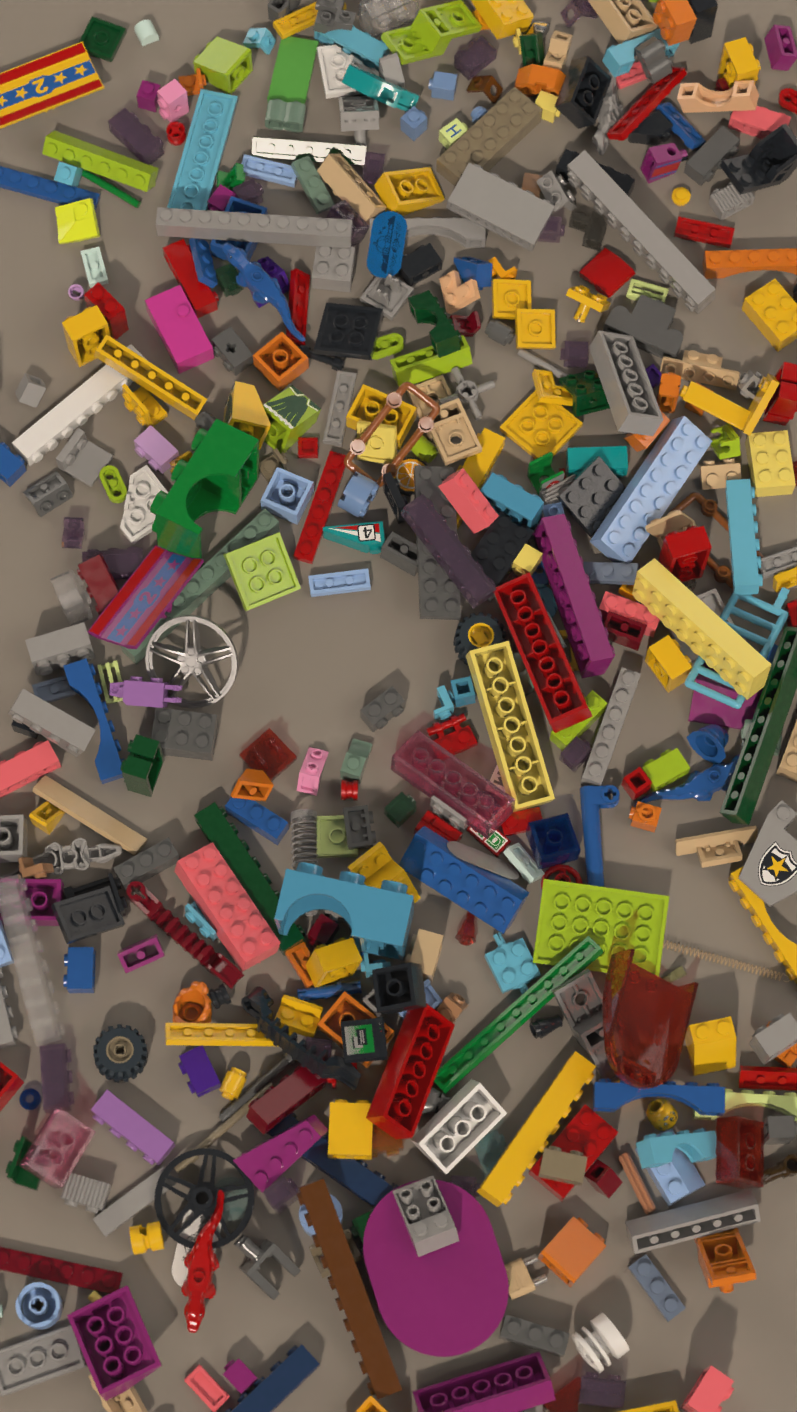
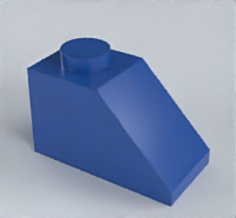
[454,256,492,290]

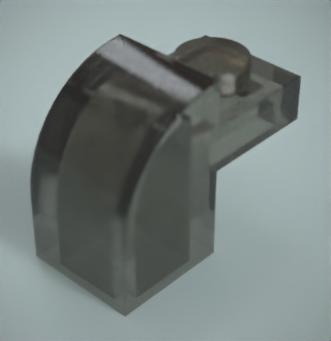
[569,211,606,251]

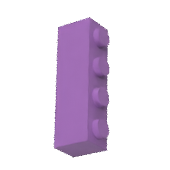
[91,1090,175,1166]

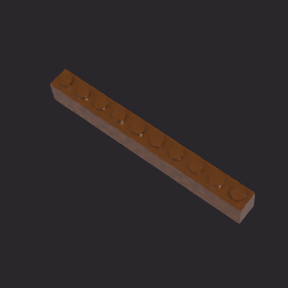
[296,1178,402,1400]

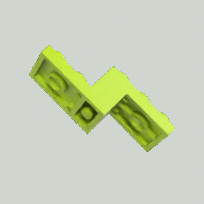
[381,0,482,65]

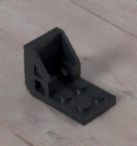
[719,124,797,195]

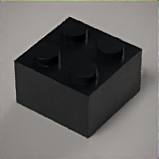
[372,962,427,1014]

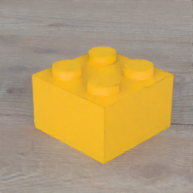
[645,635,692,693]
[306,937,362,988]

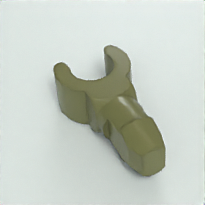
[659,966,687,987]

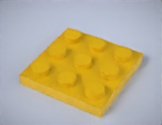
[499,390,583,459]

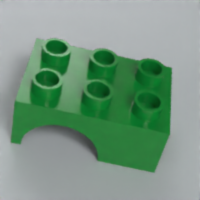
[150,418,259,570]

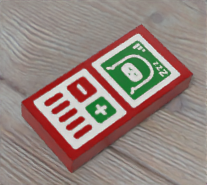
[466,815,511,858]

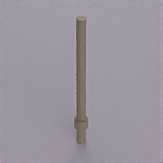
[174,1081,275,1174]

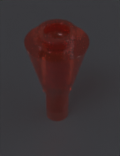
[455,911,476,946]

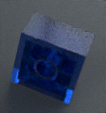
[525,813,581,870]

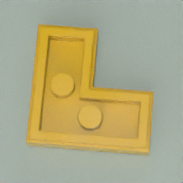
[532,369,573,406]

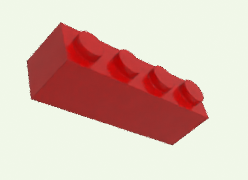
[163,239,219,318]

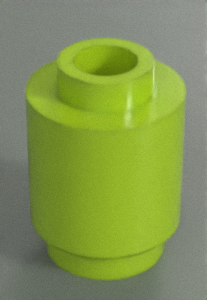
[411,435,439,463]

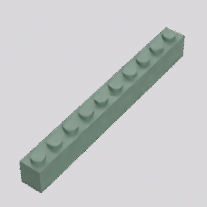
[121,509,280,665]

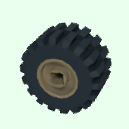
[93,1024,148,1083]

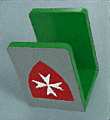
[527,452,565,495]

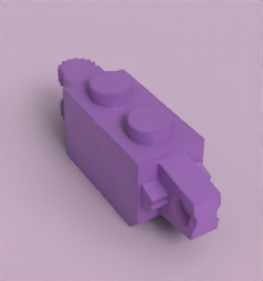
[109,676,182,708]

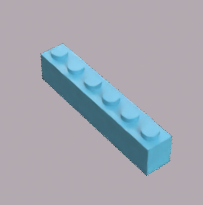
[725,479,763,595]

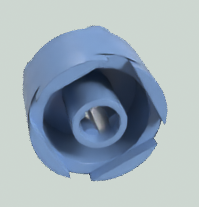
[337,471,379,518]

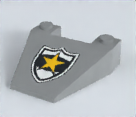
[738,800,797,907]

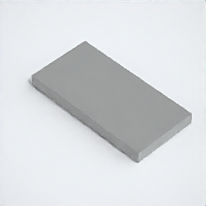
[0,1324,87,1397]

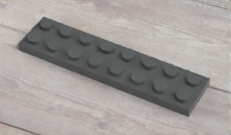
[413,465,461,620]

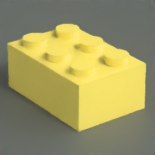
[745,430,796,497]

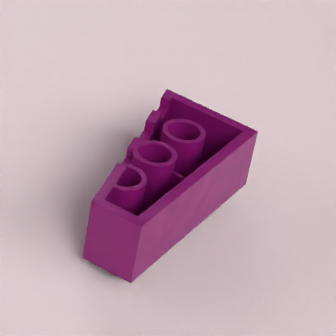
[233,1114,329,1193]

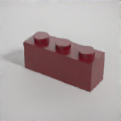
[77,553,120,616]

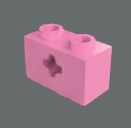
[157,79,189,123]

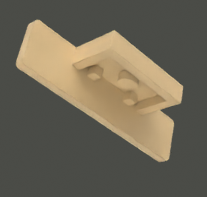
[660,350,740,390]
[675,825,758,868]
[89,1374,148,1412]

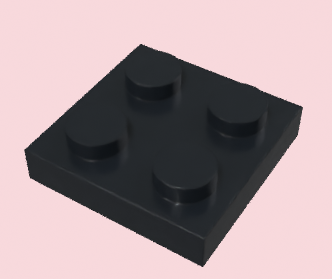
[383,472,408,524]

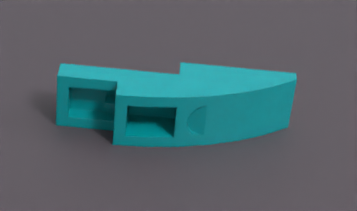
[342,64,420,112]

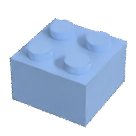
[260,467,314,525]

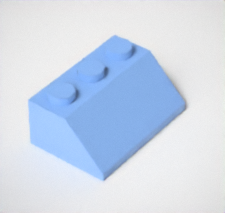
[635,1128,706,1207]

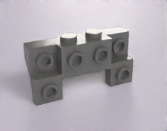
[313,0,356,34]

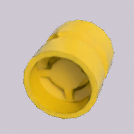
[129,1221,165,1255]

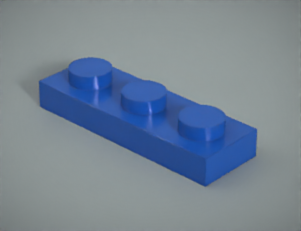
[655,102,706,150]
[189,238,218,288]

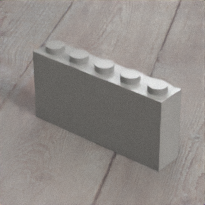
[446,163,555,252]

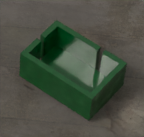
[120,734,164,797]

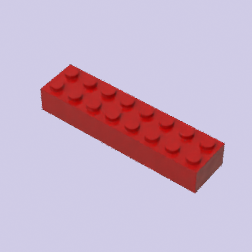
[493,572,592,733]

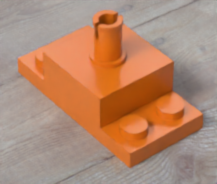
[694,1228,756,1293]

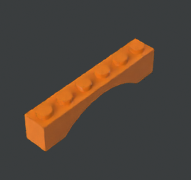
[702,248,797,279]

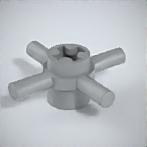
[438,367,495,420]

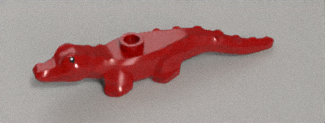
[181,1190,224,1333]

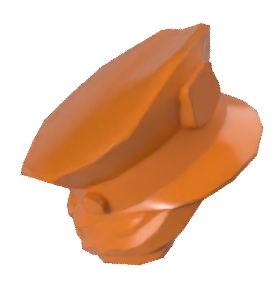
[173,981,212,1023]

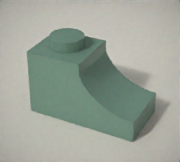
[340,738,373,784]

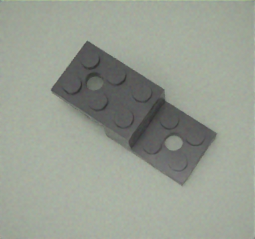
[551,969,644,1083]

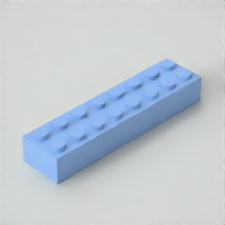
[589,416,712,563]

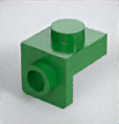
[217,163,246,192]

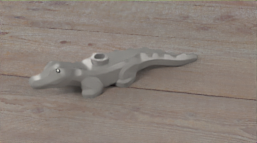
[592,70,624,155]
[0,838,122,879]

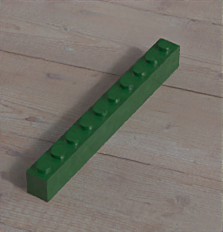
[719,626,797,825]

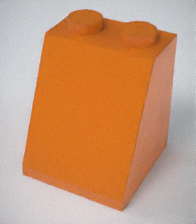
[538,1216,606,1288]

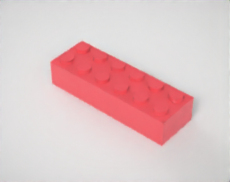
[174,842,280,972]

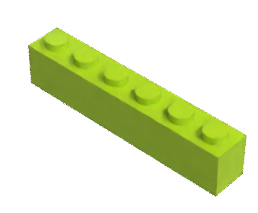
[42,130,159,192]

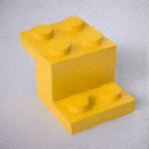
[347,842,421,903]

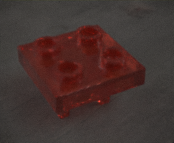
[239,728,297,781]

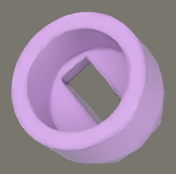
[68,284,85,301]

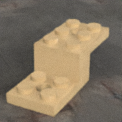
[407,375,482,466]

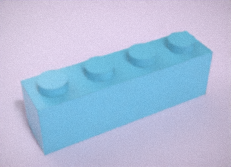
[314,25,390,71]

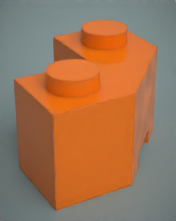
[514,64,566,97]

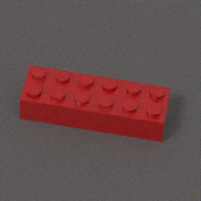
[366,1003,455,1140]

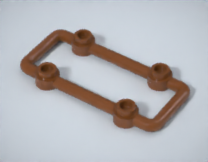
[344,382,440,488]
[666,492,764,589]

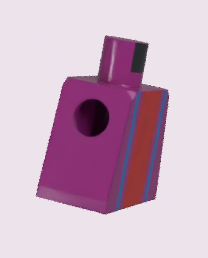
[640,143,688,184]

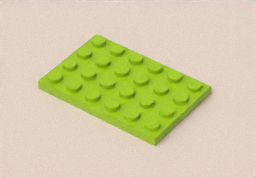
[533,879,669,980]

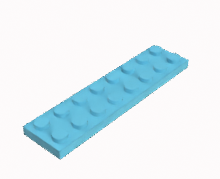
[167,89,238,210]

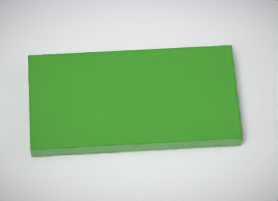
[267,36,319,104]

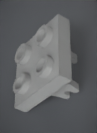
[360,274,414,321]

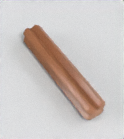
[618,1152,656,1214]

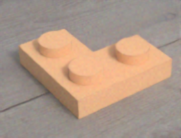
[439,270,480,314]

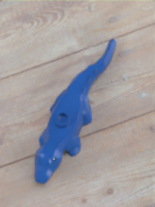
[222,243,306,342]
[635,754,740,807]

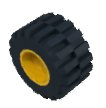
[453,612,506,665]

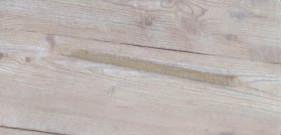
[663,940,790,982]

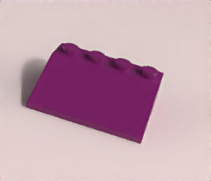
[688,662,764,730]
[67,1285,162,1401]

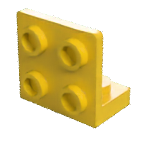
[122,384,168,428]

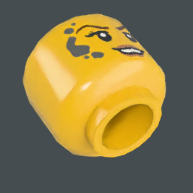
[646,1098,678,1131]

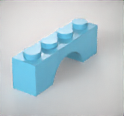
[602,29,680,78]
[636,1128,721,1169]

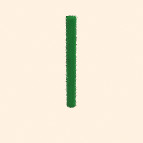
[81,169,141,208]

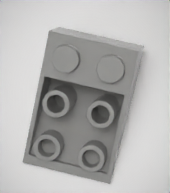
[393,1175,459,1257]

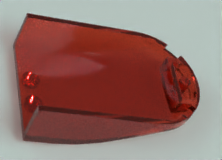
[602,948,699,1089]

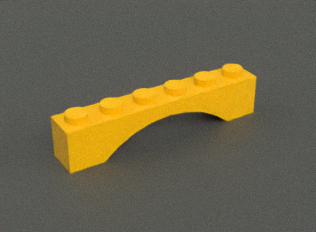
[728,866,797,984]

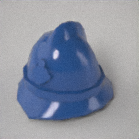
[687,724,729,763]

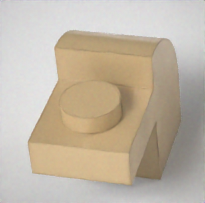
[543,30,573,71]

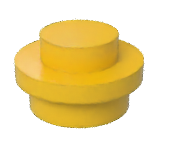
[671,187,691,206]

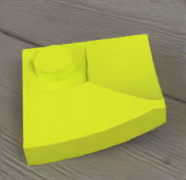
[55,198,100,244]

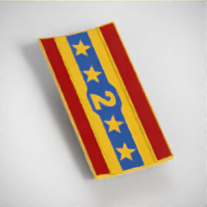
[0,42,104,129]

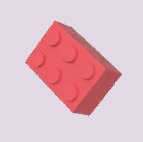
[680,1366,734,1412]

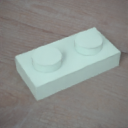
[80,247,109,288]
[503,842,545,884]

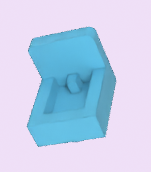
[243,28,276,54]
[433,685,454,720]

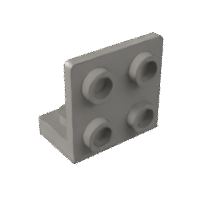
[56,428,113,487]
[430,789,478,833]

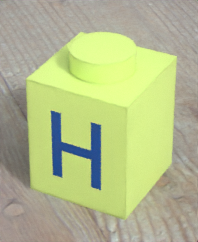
[439,118,469,149]

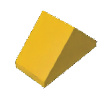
[29,801,66,835]

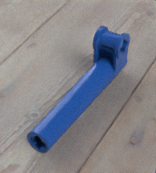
[580,785,620,887]

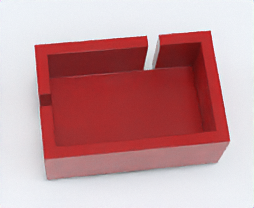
[763,362,797,426]

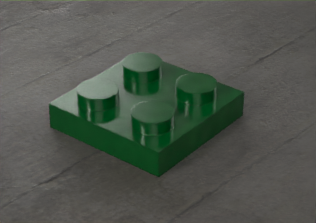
[79,16,127,62]

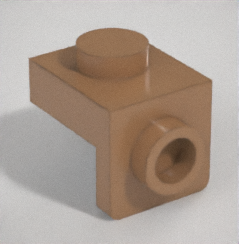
[18,857,55,879]
[436,992,469,1024]

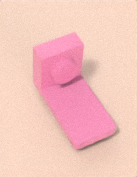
[297,747,329,796]

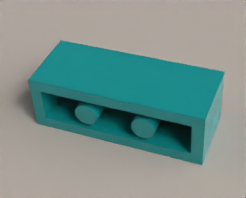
[566,446,628,478]

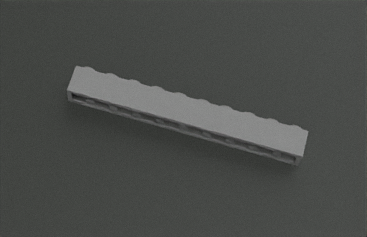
[156,207,352,248]

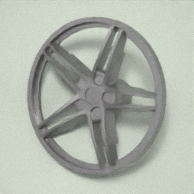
[145,615,238,708]

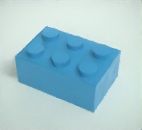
[480,472,544,530]

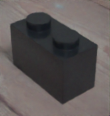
[398,243,442,287]

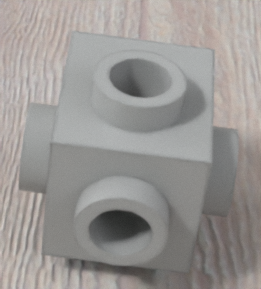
[738,370,763,400]

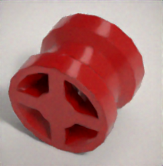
[166,121,186,146]
[341,780,358,801]

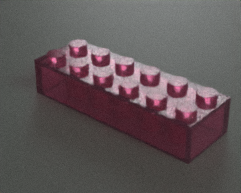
[391,730,515,839]

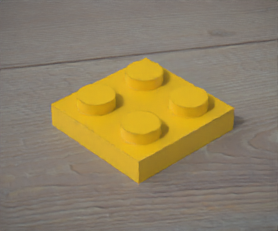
[491,279,532,320]
[515,309,556,350]

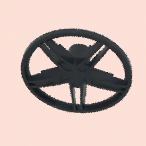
[154,1148,255,1249]

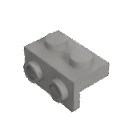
[536,170,577,212]

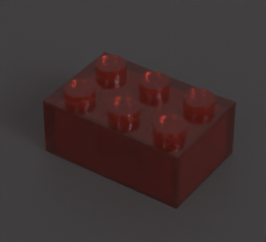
[715,1116,764,1189]

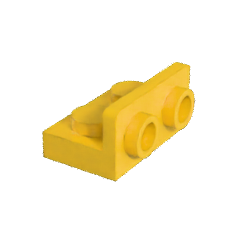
[274,994,323,1039]

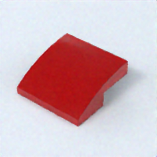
[579,248,635,298]

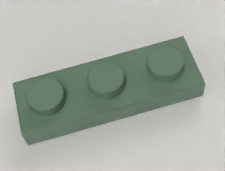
[291,156,335,214]

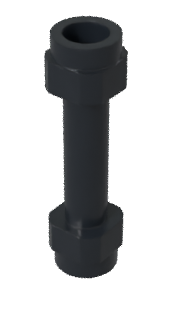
[299,345,345,371]

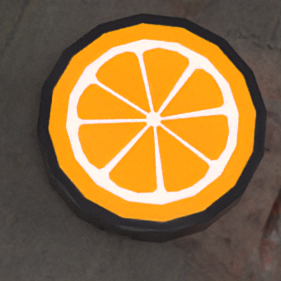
[394,457,427,496]

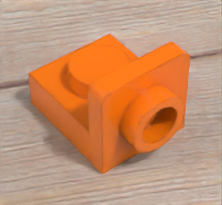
[178,68,207,96]

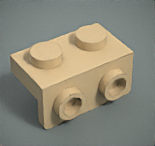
[698,458,741,490]

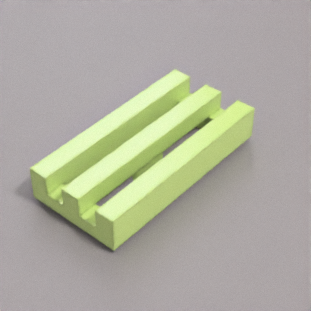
[626,279,669,303]
[97,660,123,704]

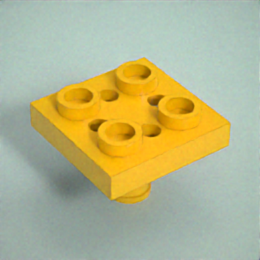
[566,285,611,323]

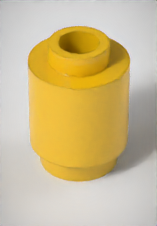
[219,1067,247,1101]

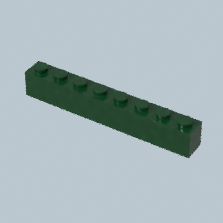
[194,802,306,956]

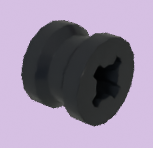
[208,984,232,1009]

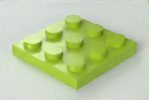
[223,532,301,611]

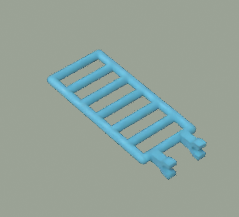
[684,587,790,709]

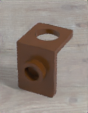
[466,75,503,103]

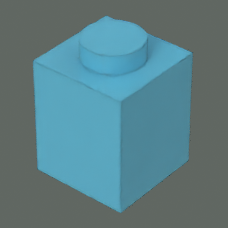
[54,161,83,187]

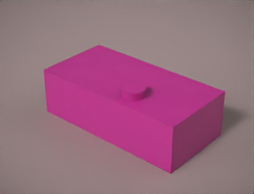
[145,285,214,374]

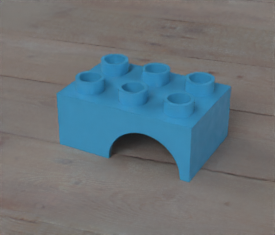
[274,862,414,961]

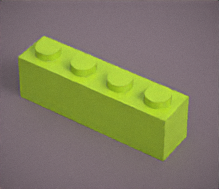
[390,335,473,388]

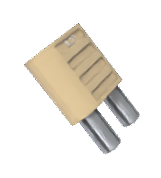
[505,1254,548,1300]

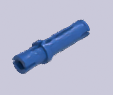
[297,980,362,1001]

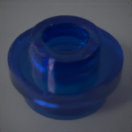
[19,1088,41,1110]

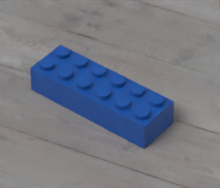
[399,826,529,934]

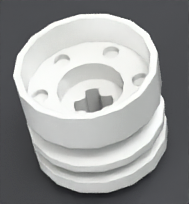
[572,1312,630,1374]

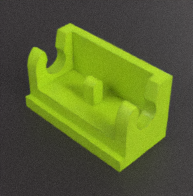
[710,423,741,460]

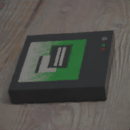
[341,1017,388,1064]

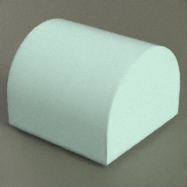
[134,19,159,46]

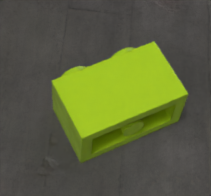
[642,748,690,792]

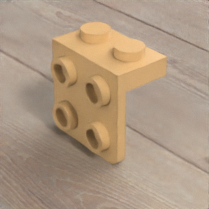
[645,510,696,549]

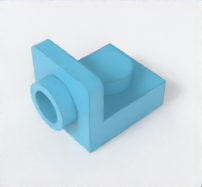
[360,953,391,978]

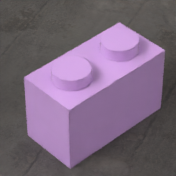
[134,425,179,474]

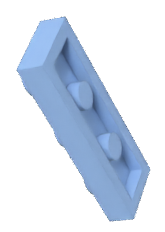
[241,154,297,188]
[308,569,371,597]

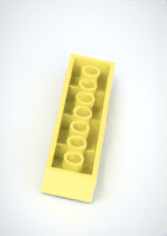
[632,558,771,700]
[466,641,555,813]

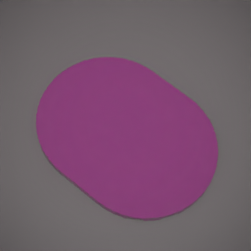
[363,1180,509,1357]

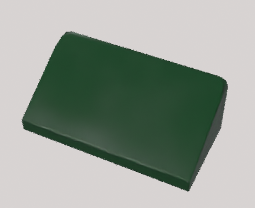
[519,32,545,67]

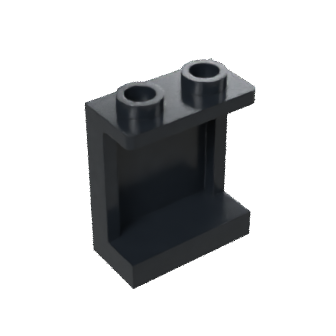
[63,872,128,917]

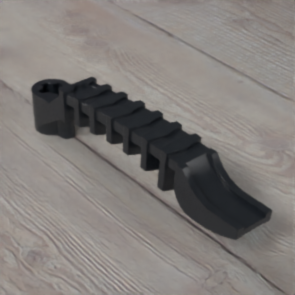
[241,986,361,1091]

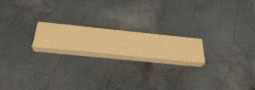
[32,775,148,856]

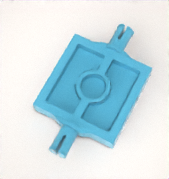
[484,932,541,994]

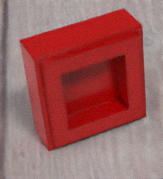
[298,437,318,458]

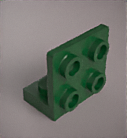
[559,370,610,417]
[6,1136,52,1191]

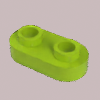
[372,333,404,360]
[99,465,127,503]

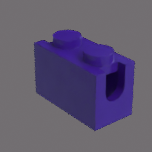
[178,1046,221,1098]

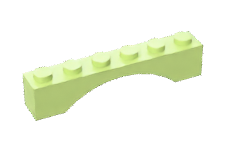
[692,1089,797,1121]

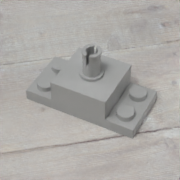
[338,95,379,145]

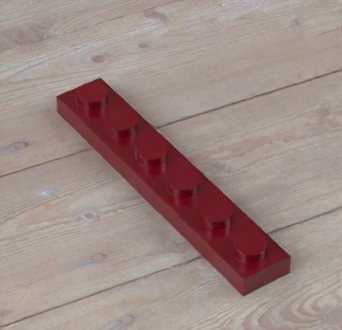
[0,1247,123,1294]

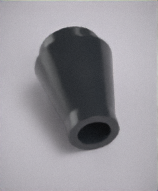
[529,1014,563,1039]

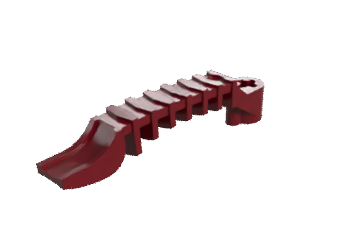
[126,881,244,989]

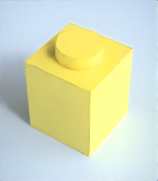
[535,90,561,123]
[512,544,543,577]

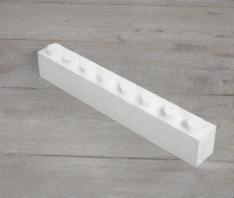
[12,344,147,466]

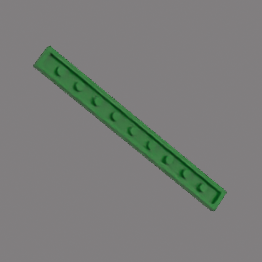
[434,936,603,1094]

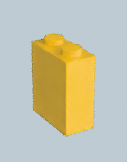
[328,1099,373,1160]

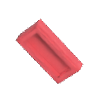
[184,1364,230,1412]

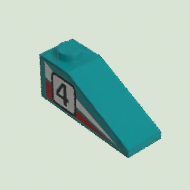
[323,521,385,554]

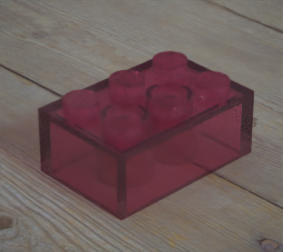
[19,1108,96,1188]

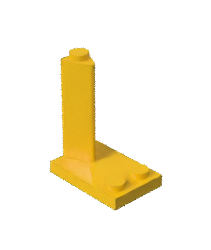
[679,373,779,436]

